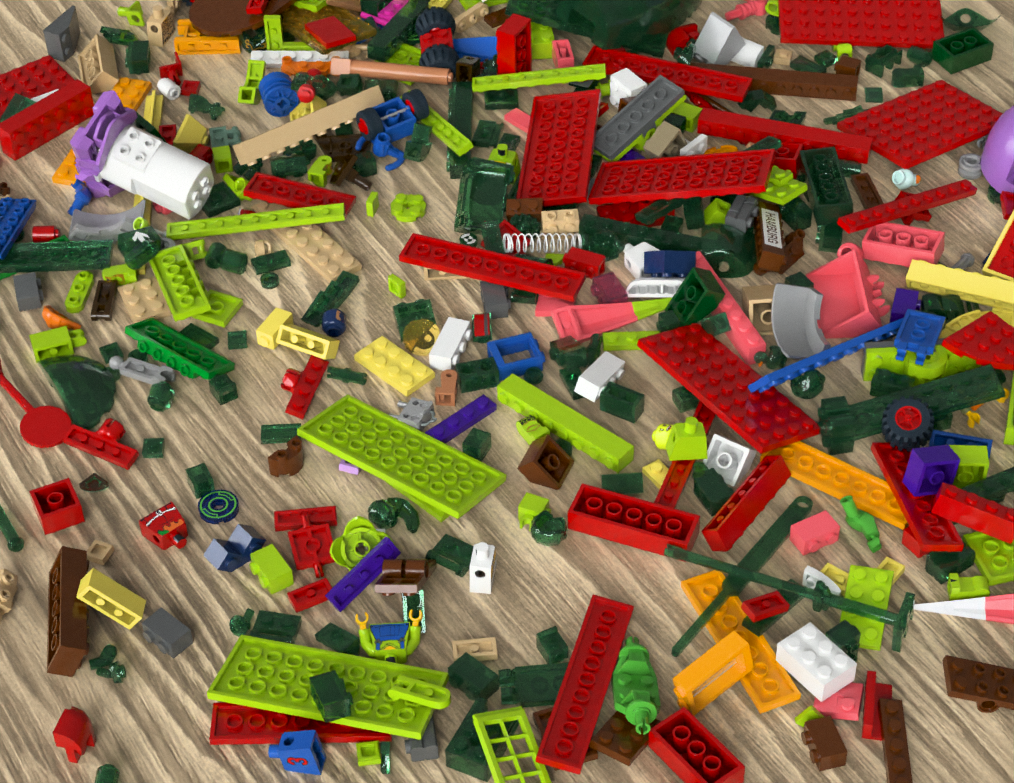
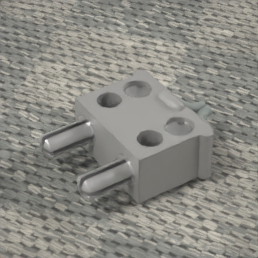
[389,397,437,432]

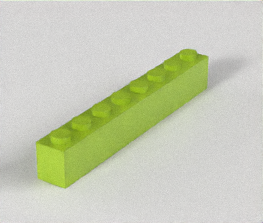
[497,373,634,473]

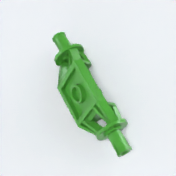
[611,636,661,734]

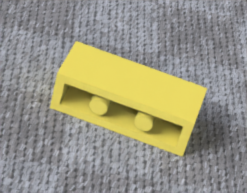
[276,324,340,360]
[76,568,146,630]

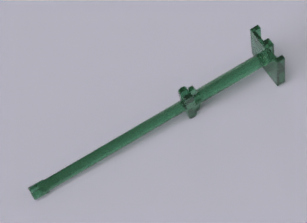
[664,544,915,652]

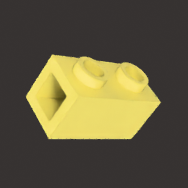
[256,307,294,350]

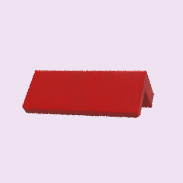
[862,670,892,741]

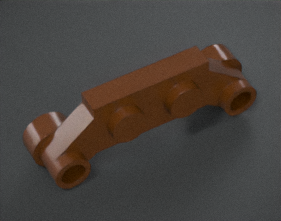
[753,229,805,276]

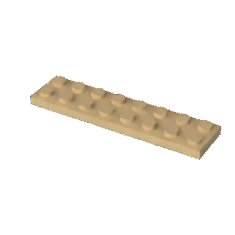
[251,201,362,285]

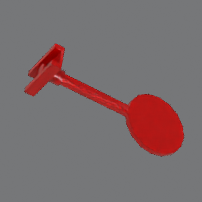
[0,360,72,448]

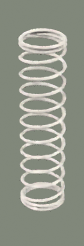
[502,233,582,253]

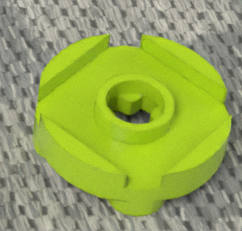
[391,193,426,222]

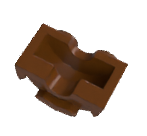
[268,435,304,477]

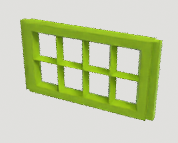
[472,706,551,783]

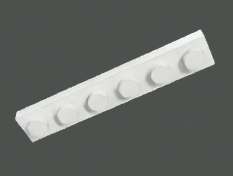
[250,51,349,68]

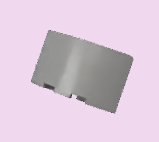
[68,200,146,245]
[771,283,831,360]

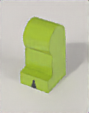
[947,573,990,601]

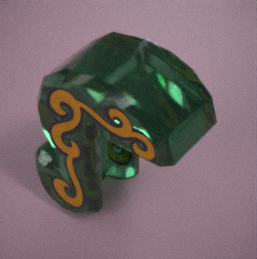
[239,28,267,54]

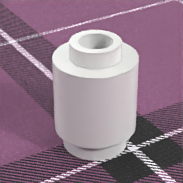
[157,78,181,100]

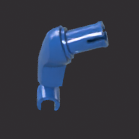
[67,179,93,216]

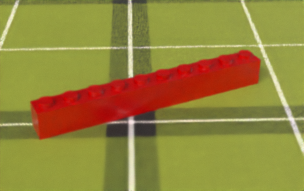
[697,107,873,164]

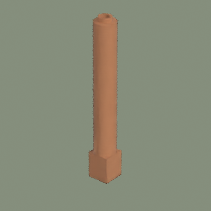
[330,57,453,85]

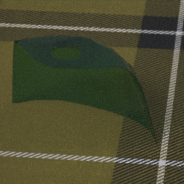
[940,8,1001,32]
[701,223,757,278]

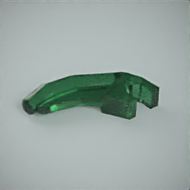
[387,497,420,533]

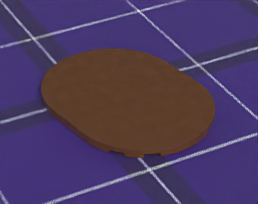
[189,0,297,37]

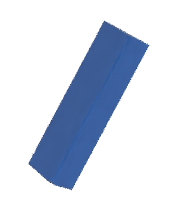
[929,430,993,458]

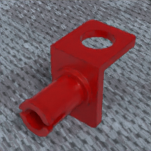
[159,52,183,86]

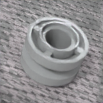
[958,153,982,180]

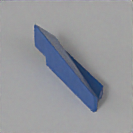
[453,36,498,62]

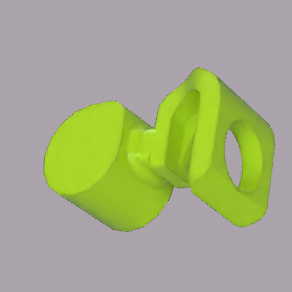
[832,43,852,61]

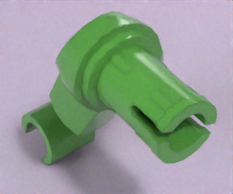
[840,496,882,553]

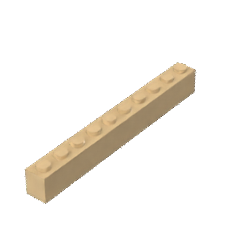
[233,85,385,166]

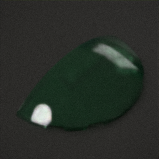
[37,355,117,430]

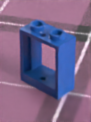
[487,332,545,381]

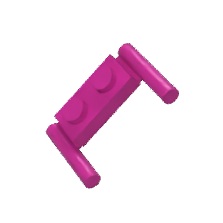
[360,0,413,28]

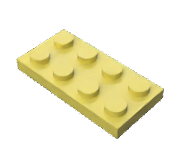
[354,336,435,397]

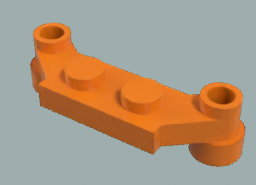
[281,56,341,77]

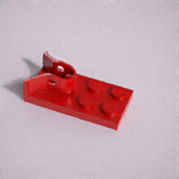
[596,199,675,235]

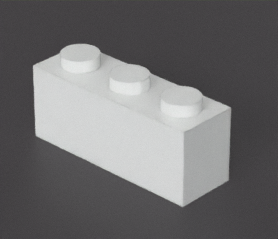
[429,317,473,371]
[574,351,625,402]

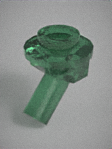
[229,608,255,636]
[96,661,126,683]

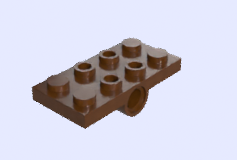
[374,559,437,596]
[942,655,1014,713]

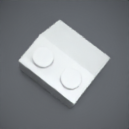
[699,434,757,487]

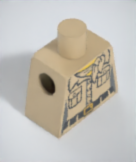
[147,5,176,47]

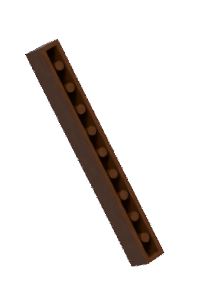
[690,62,858,101]

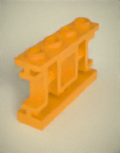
[174,19,241,55]

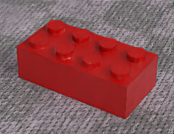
[496,13,532,91]
[648,707,745,783]

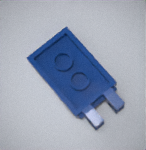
[894,309,946,366]

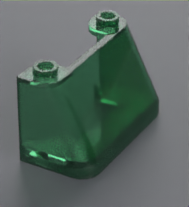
[454,157,515,235]

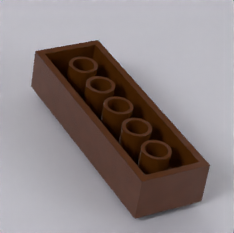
[47,546,90,677]

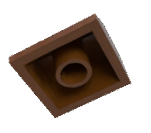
[517,434,575,490]

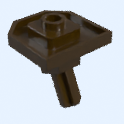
[329,154,372,191]

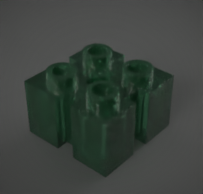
[816,396,857,455]

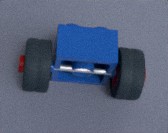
[356,89,429,143]

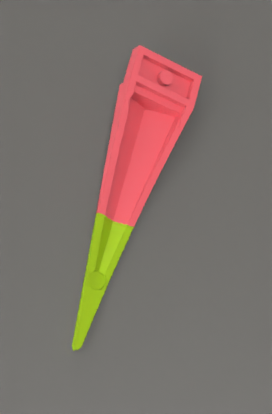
[551,298,672,347]

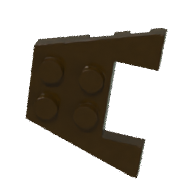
[313,133,371,162]

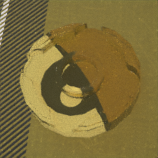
[403,319,440,356]

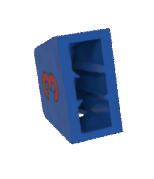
[268,730,326,775]

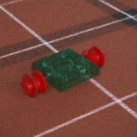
[291,68,329,103]

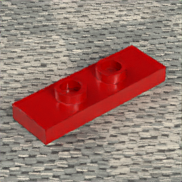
[274,506,337,532]

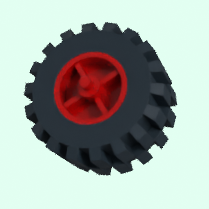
[882,396,934,452]

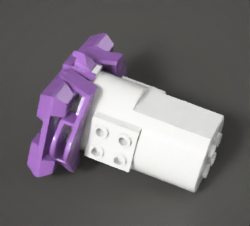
[70,90,214,220]

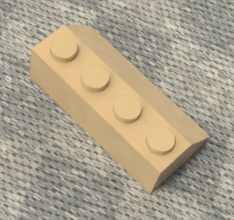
[77,34,119,94]

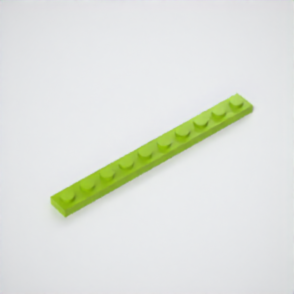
[166,203,345,240]

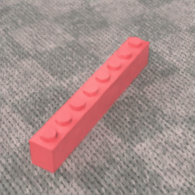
[696,251,766,365]

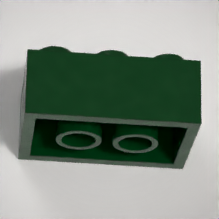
[931,27,994,74]

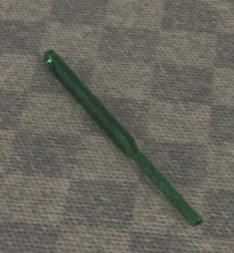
[671,496,813,657]

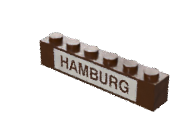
[754,201,787,272]

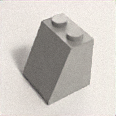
[692,12,746,65]

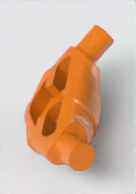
[42,305,82,330]

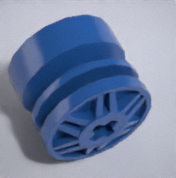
[258,72,299,117]

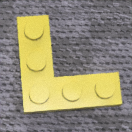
[820,557,905,597]

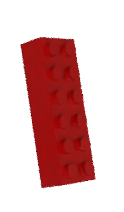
[0,79,94,161]
[568,483,700,562]

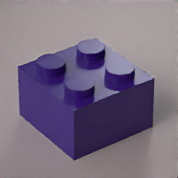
[902,445,961,497]

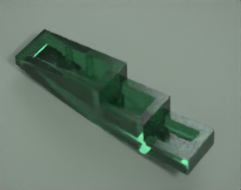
[301,270,360,327]

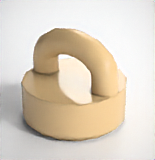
[254,240,272,258]

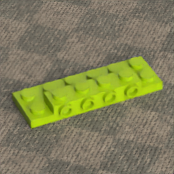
[747,165,808,205]
[147,244,211,322]

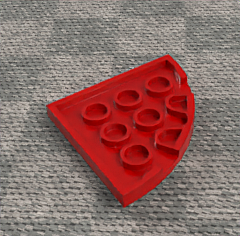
[941,311,1014,370]

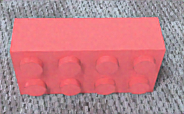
[862,222,945,267]

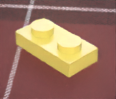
[642,459,669,490]

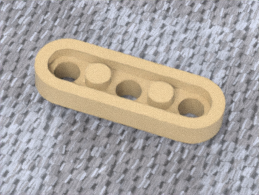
[454,2,489,33]

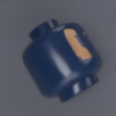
[322,308,347,337]

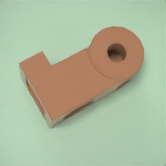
[435,369,458,406]

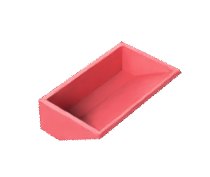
[805,249,890,339]

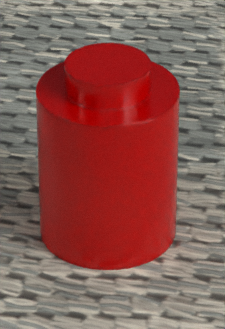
[32,225,60,244]

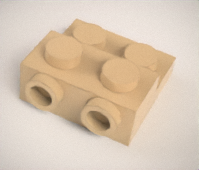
[541,209,579,240]

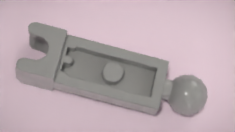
[109,356,175,391]

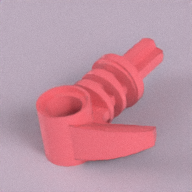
[725,0,767,21]

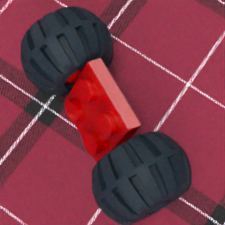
[415,6,460,85]

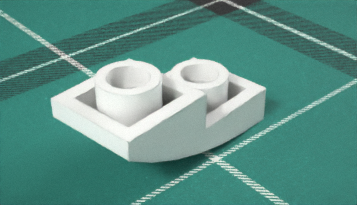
[802,565,841,607]

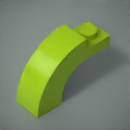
[238,60,266,105]

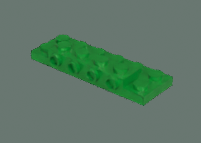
[125,318,235,380]

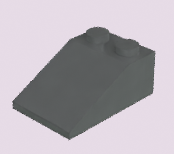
[43,5,80,62]

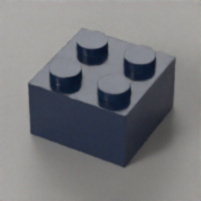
[644,250,696,278]

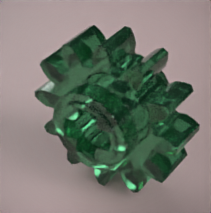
[510,213,541,238]

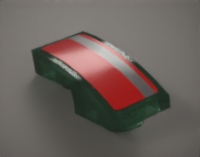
[472,312,493,343]

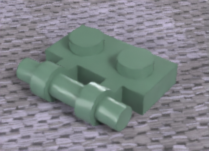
[209,126,242,148]

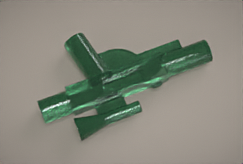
[823,105,871,125]

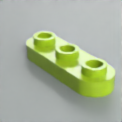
[65,271,94,313]

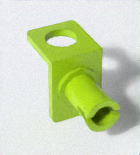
[117,1,145,26]

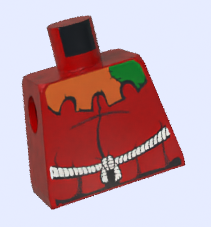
[139,501,188,550]

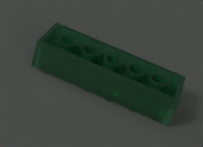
[799,147,853,226]

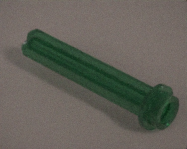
[0,505,24,552]

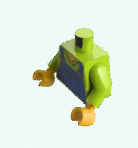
[355,609,423,664]

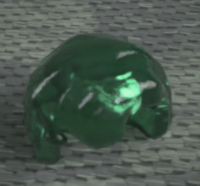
[589,230,625,263]
[790,370,826,399]
[530,510,567,547]

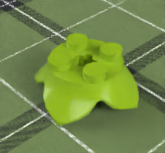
[329,516,394,571]

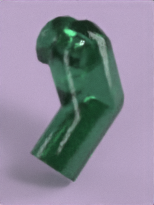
[89,644,117,670]

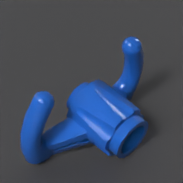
[355,132,406,171]

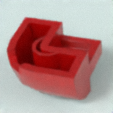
[666,23,700,57]
[53,706,96,763]

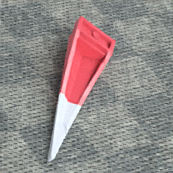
[908,593,1014,624]

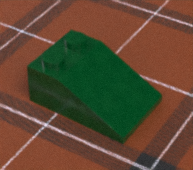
[665,267,726,328]

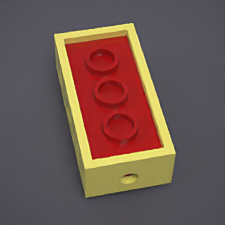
[982,211,1014,281]

